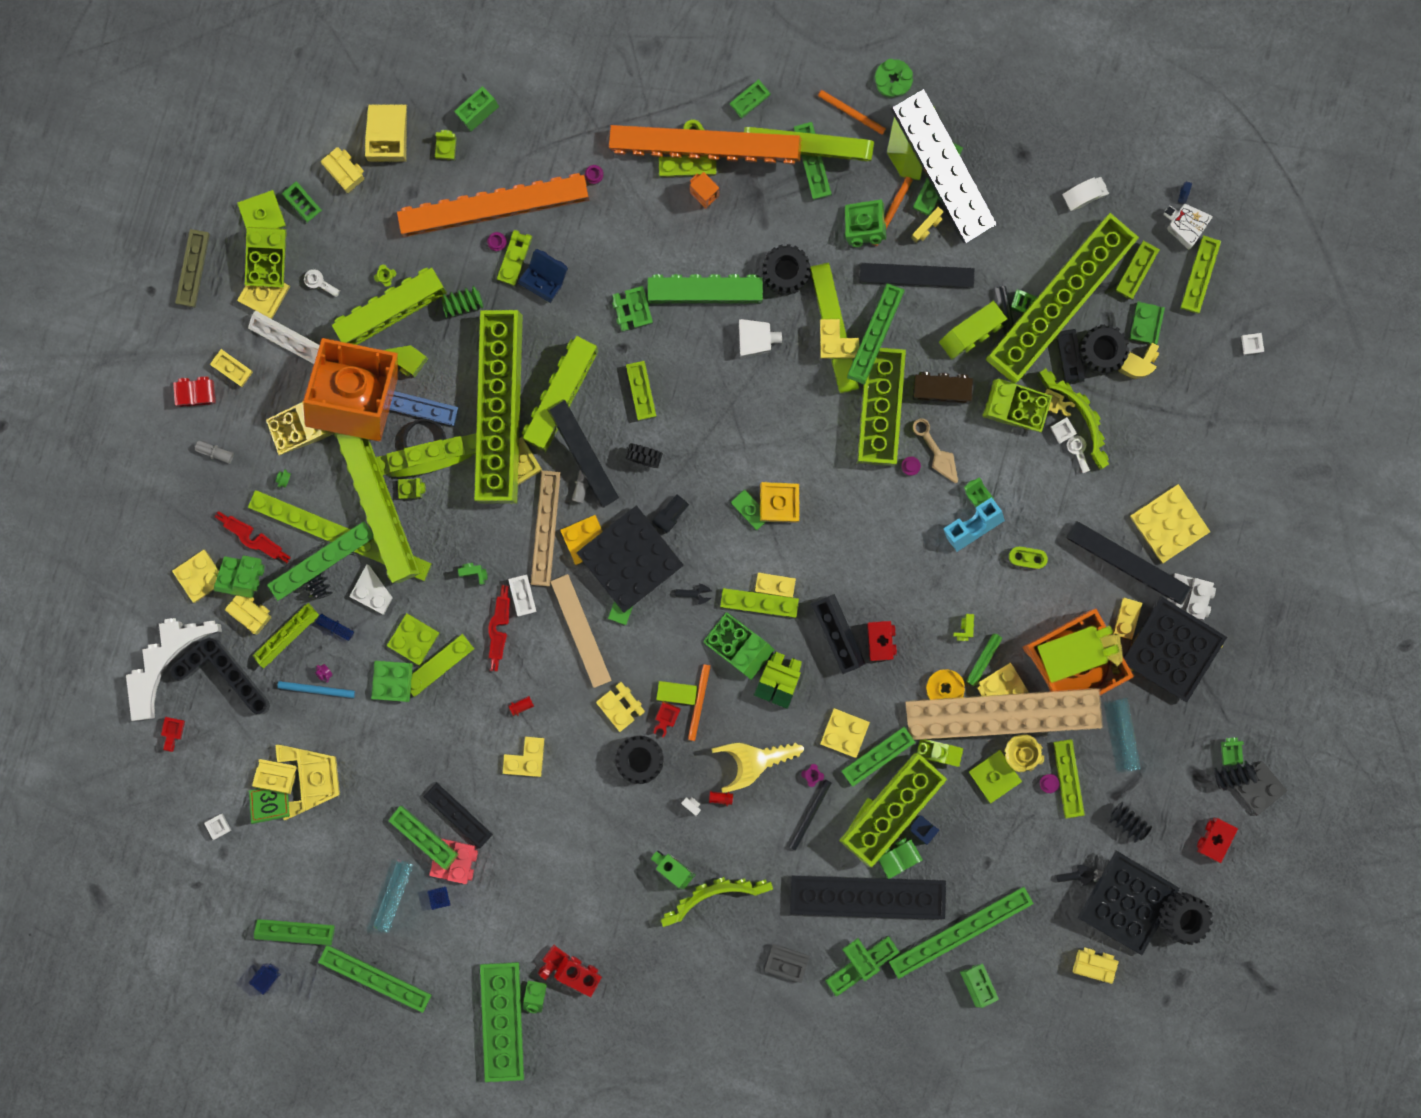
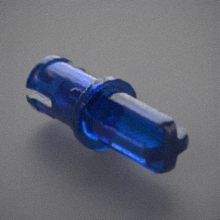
[316,613,354,641]

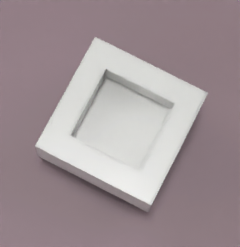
[1241,333,1264,355]
[1050,418,1077,444]
[681,797,701,816]
[204,814,232,840]

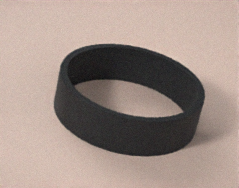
[403,419,446,448]

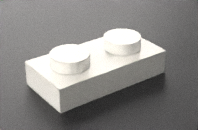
[508,575,537,617]

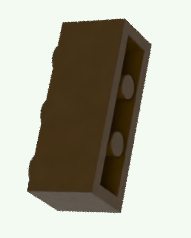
[913,372,973,403]

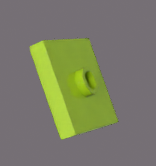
[237,190,287,229]
[968,750,1022,804]

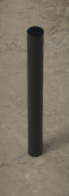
[789,779,832,851]

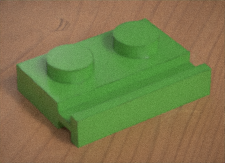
[1129,302,1165,345]

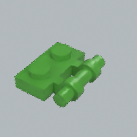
[612,286,653,332]

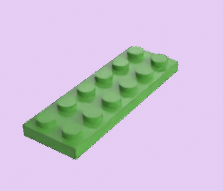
[480,962,524,1082]

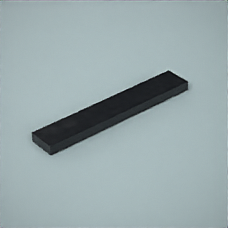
[859,263,975,288]
[547,399,619,508]

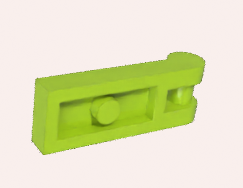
[497,230,532,286]

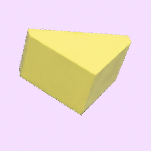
[1100,633,1123,666]

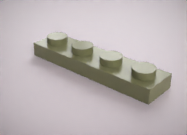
[175,229,210,308]

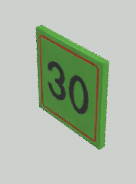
[249,788,290,824]

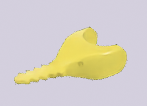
[711,743,804,793]

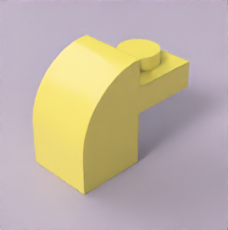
[1118,343,1159,379]

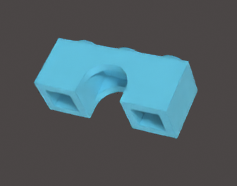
[944,497,1005,552]

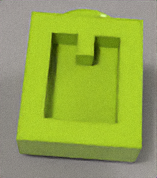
[435,130,457,160]
[398,478,426,499]
[953,614,974,641]

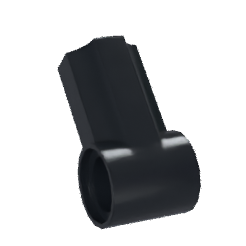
[652,494,689,534]

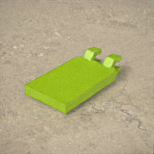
[1037,626,1120,683]

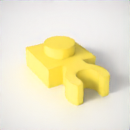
[1045,389,1075,417]

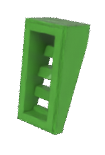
[282,181,322,223]
[1010,290,1037,314]

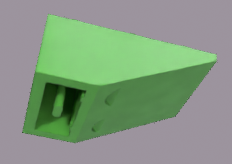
[703,612,775,680]

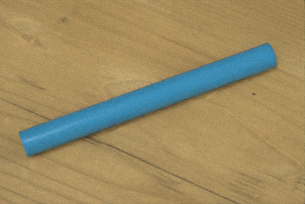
[278,681,355,698]

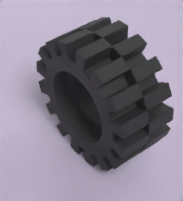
[625,443,663,468]

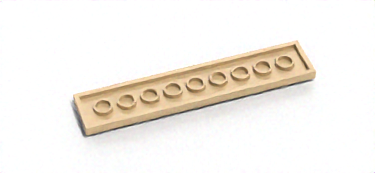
[906,688,1103,740]

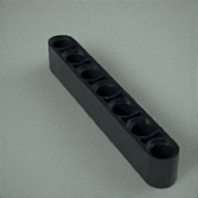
[1066,521,1192,605]

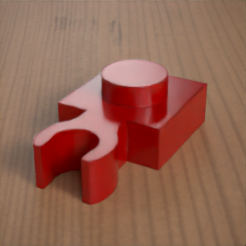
[654,701,681,737]

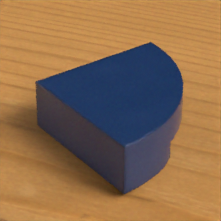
[1178,181,1192,205]

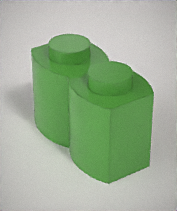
[878,838,923,879]

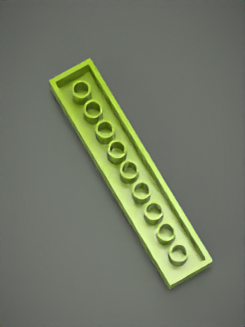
[985,213,1139,383]
[475,310,523,504]

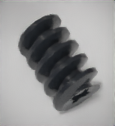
[305,571,333,600]
[1214,760,1258,791]
[1109,802,1153,843]

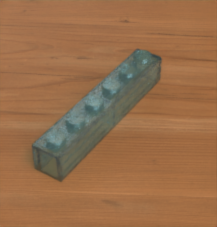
[1113,698,1141,771]
[373,859,413,933]

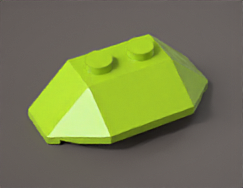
[887,106,935,181]

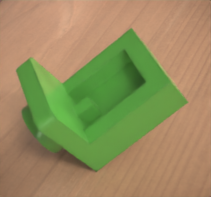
[964,477,995,508]
[458,563,488,585]
[1221,737,1244,766]
[523,981,547,1013]

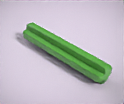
[966,633,1002,686]

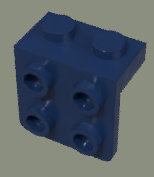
[518,249,568,303]

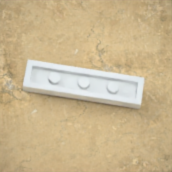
[248,311,320,364]

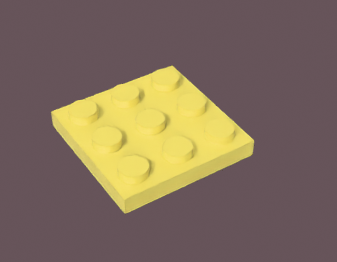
[1130,484,1210,564]

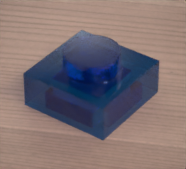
[427,886,451,910]

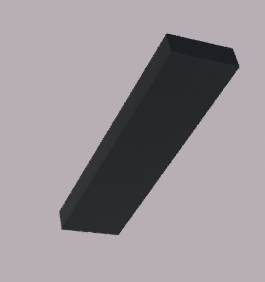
[423,782,493,849]

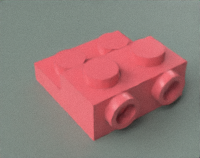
[429,838,478,884]

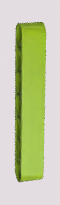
[744,127,874,161]
[810,262,859,393]

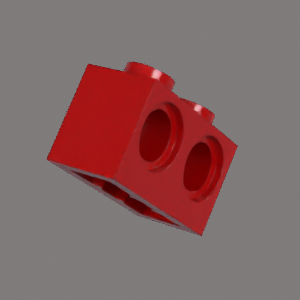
[554,956,602,997]

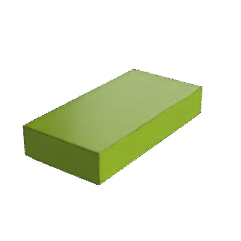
[657,681,697,705]

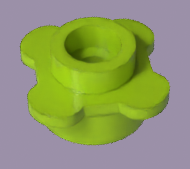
[374,265,396,287]

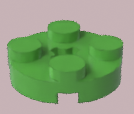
[875,59,913,98]

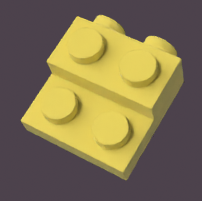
[977,663,1029,696]

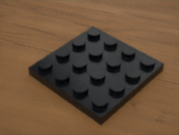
[576,505,684,613]
[1123,597,1227,703]
[1078,851,1180,955]

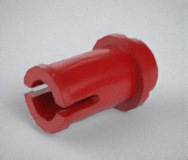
[508,696,534,716]
[709,791,733,807]

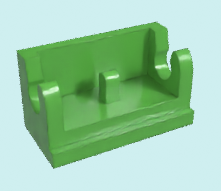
[454,86,499,131]
[960,964,999,1008]

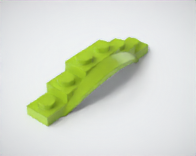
[1038,369,1109,470]
[376,433,477,477]
[661,877,773,927]

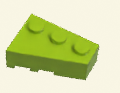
[939,301,1007,360]

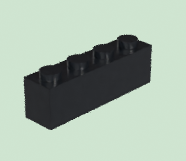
[812,594,865,674]

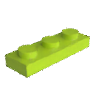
[659,156,716,177]
[1115,240,1160,300]
[626,361,657,421]

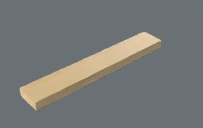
[531,471,561,587]
[550,574,612,688]

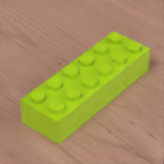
[332,268,447,345]
[522,336,598,452]
[857,348,906,466]
[839,753,947,867]

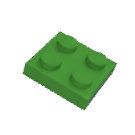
[371,661,413,702]

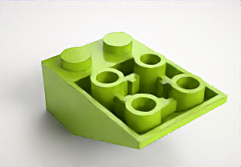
[245,227,287,287]
[982,379,1052,433]

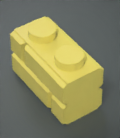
[321,147,365,193]
[225,595,271,635]
[1073,947,1118,984]

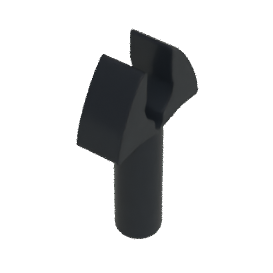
[675,583,712,605]
[1056,864,1094,886]

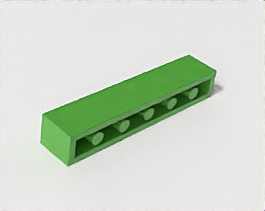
[648,274,763,303]

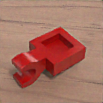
[161,717,185,752]
[538,945,570,980]

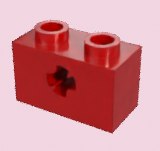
[867,621,897,661]
[1196,817,1238,863]

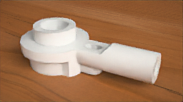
[304,269,340,297]
[1067,435,1090,473]

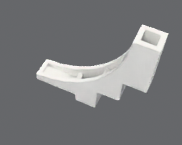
[126,618,222,721]

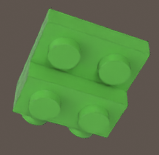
[845,199,886,247]
[214,555,265,598]

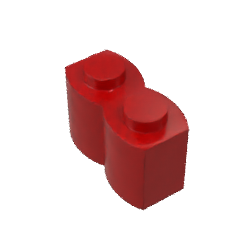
[173,377,216,407]

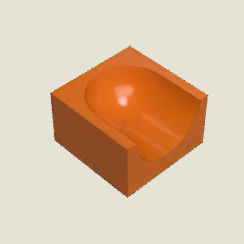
[303,338,398,442]
[1022,608,1134,695]

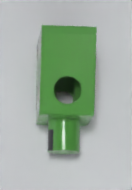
[651,850,696,890]

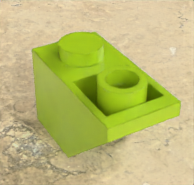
[385,345,428,377]
[917,739,964,767]

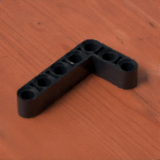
[171,638,270,714]

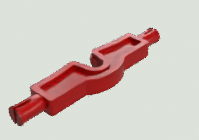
[215,511,291,564]
[488,585,511,671]

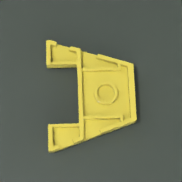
[275,745,340,820]

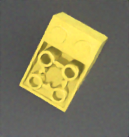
[365,105,407,162]
[266,402,334,455]

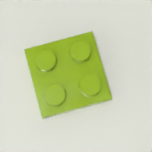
[387,613,440,666]

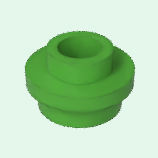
[275,469,291,488]

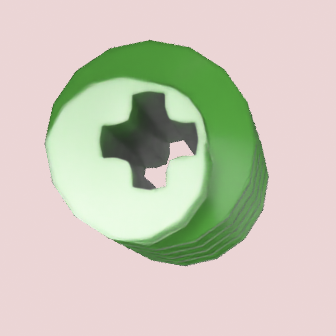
[442,286,484,318]

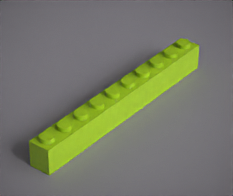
[333,432,420,583]

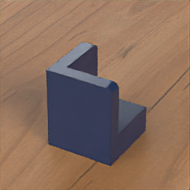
[908,815,939,845]

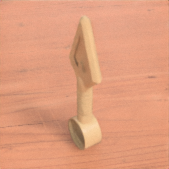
[912,419,958,483]

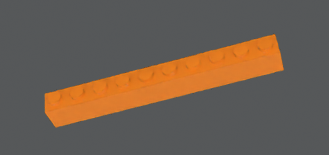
[609,125,802,164]
[397,173,589,238]

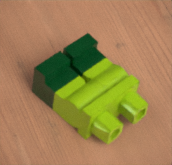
[753,651,802,709]

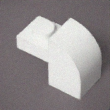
[1063,177,1109,211]

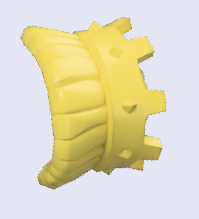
[1005,734,1044,772]

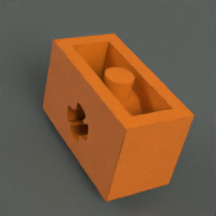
[690,172,720,209]

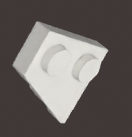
[349,564,393,615]

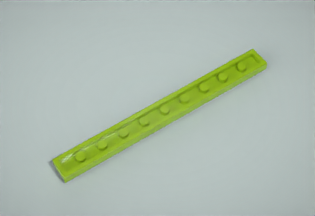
[248,490,432,581]

